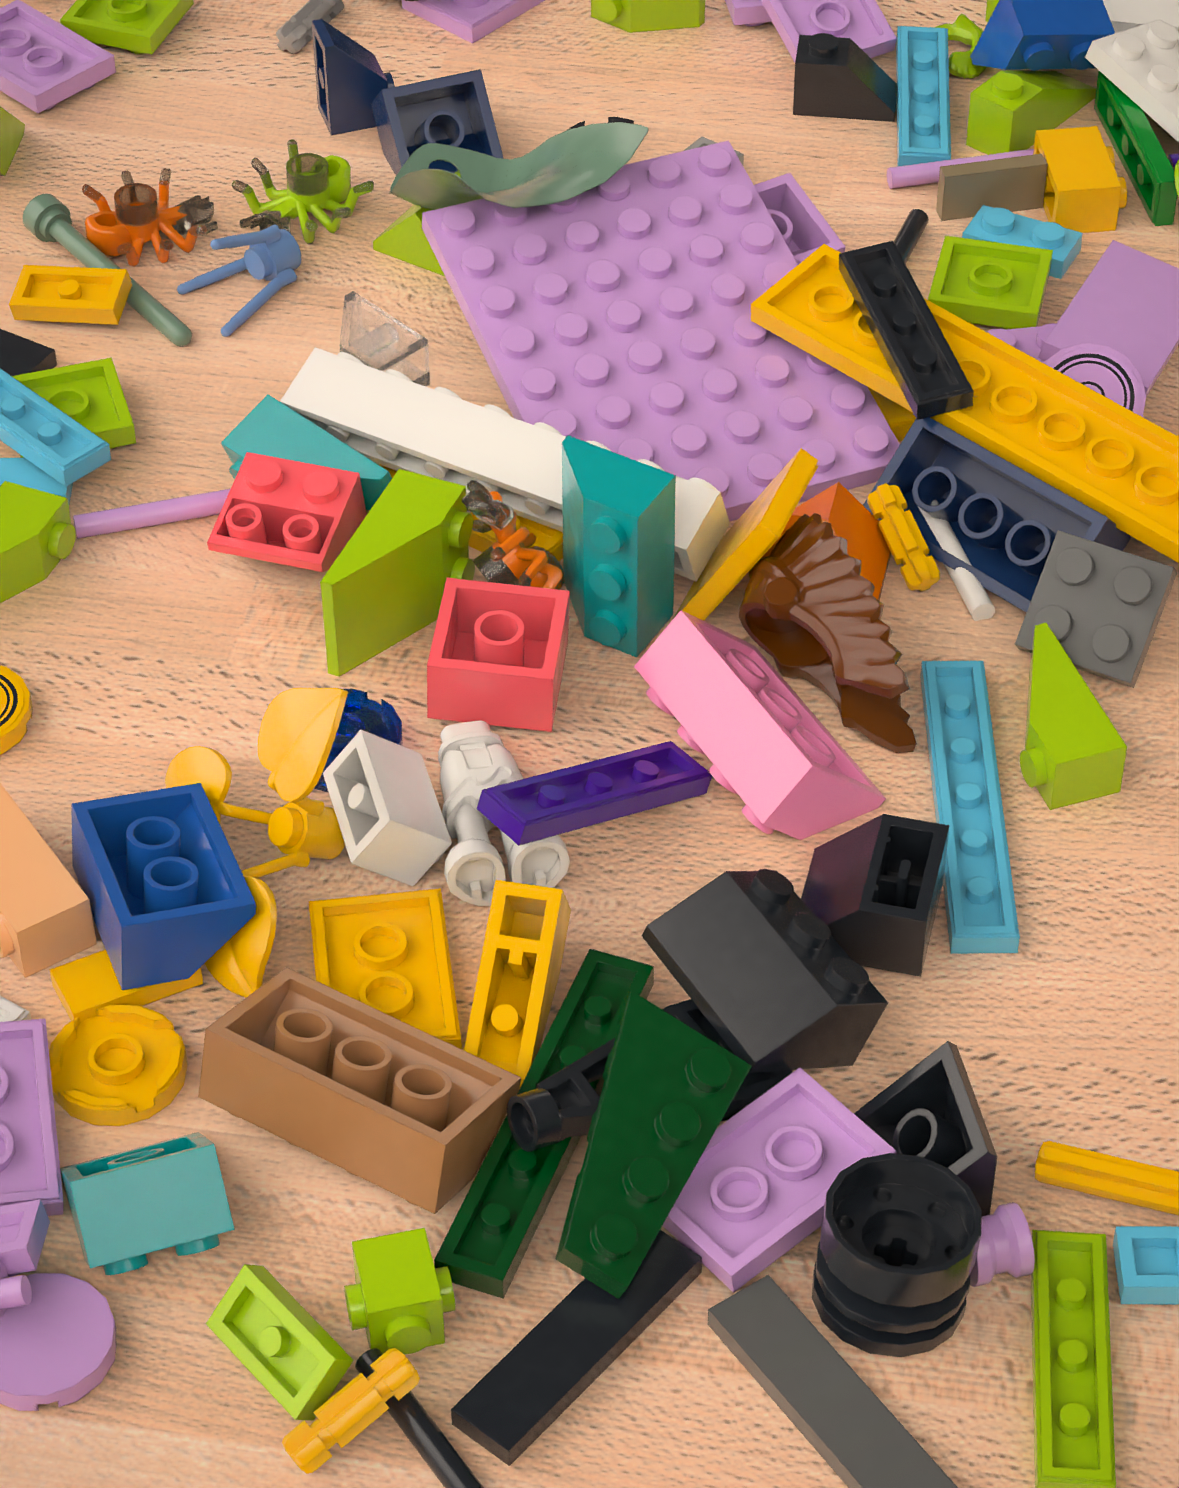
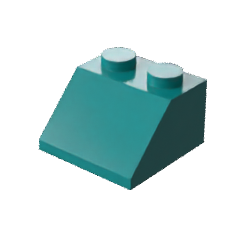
[60,1132,235,1275]

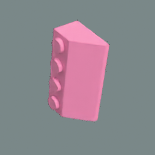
[634,610,886,840]

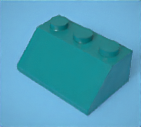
[562,435,676,658]

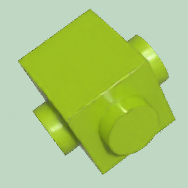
[344,1228,455,1354]

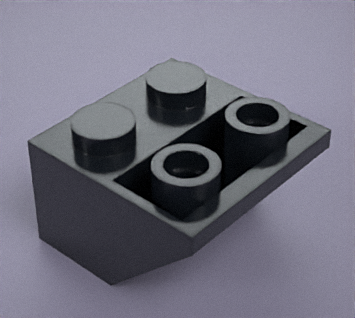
[801,814,949,977]

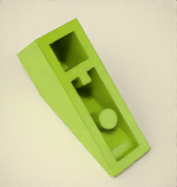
[966,70,1096,155]
[0,481,76,603]
[1020,623,1127,810]

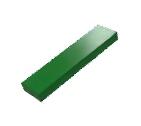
[1094,71,1177,226]

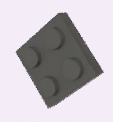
[1015,530,1177,688]

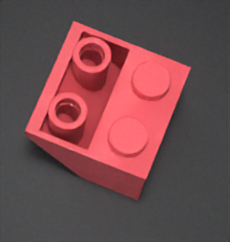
[207,452,367,572]

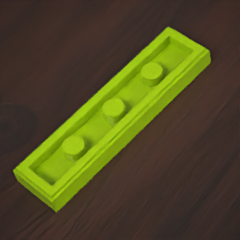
[1031,1230,1116,1488]

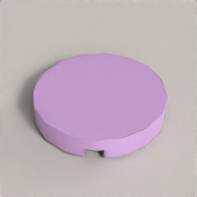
[0,1273,117,1411]

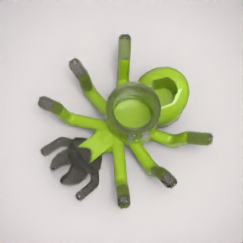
[232,139,374,244]

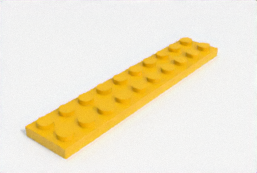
[751,244,1179,563]

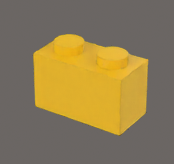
[1033,126,1127,233]

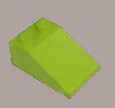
[320,469,475,677]

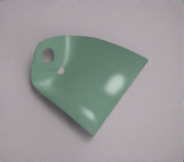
[389,122,649,210]

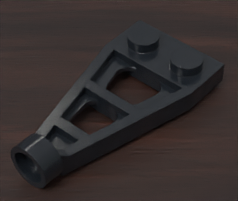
[507,999,793,1152]

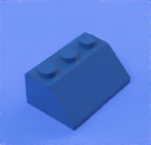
[71,783,256,990]

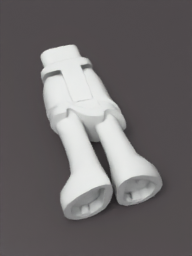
[438,720,570,906]

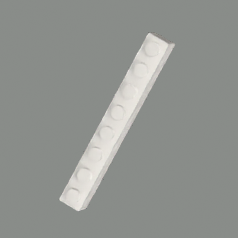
[280,347,730,582]

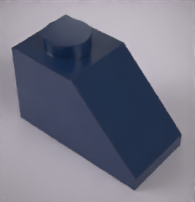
[312,19,395,135]

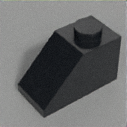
[793,33,897,122]

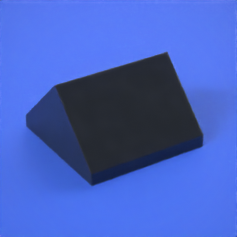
[854,1041,997,1216]

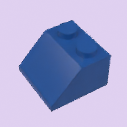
[970,0,1115,71]

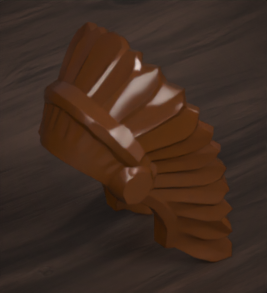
[739,513,917,753]

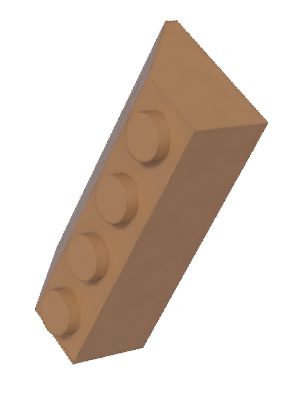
[198,967,521,1214]

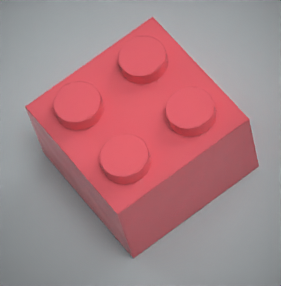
[427,578,570,732]

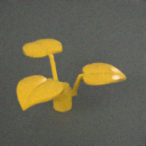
[165,688,348,998]

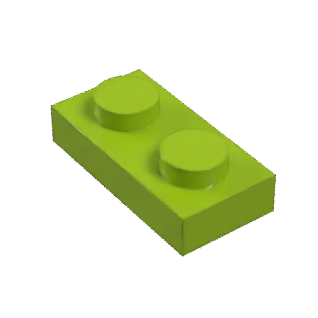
[206,1264,354,1421]

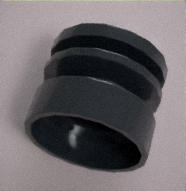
[812,1153,982,1357]

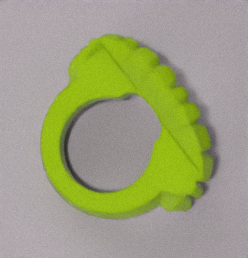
[934,14,987,79]

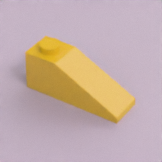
[464,880,571,1089]

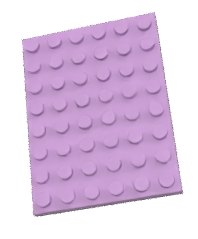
[422,140,900,522]

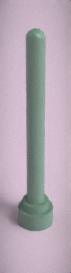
[23,194,192,347]

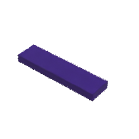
[477,741,712,846]

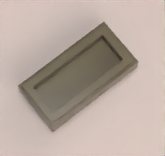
[936,154,1047,221]

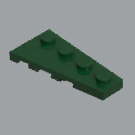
[555,990,752,1299]

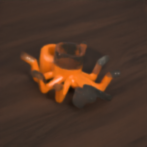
[82,168,218,267]
[462,480,565,590]

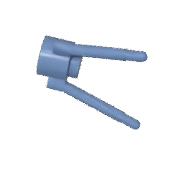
[177,225,302,337]

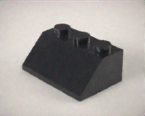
[642,869,888,1073]

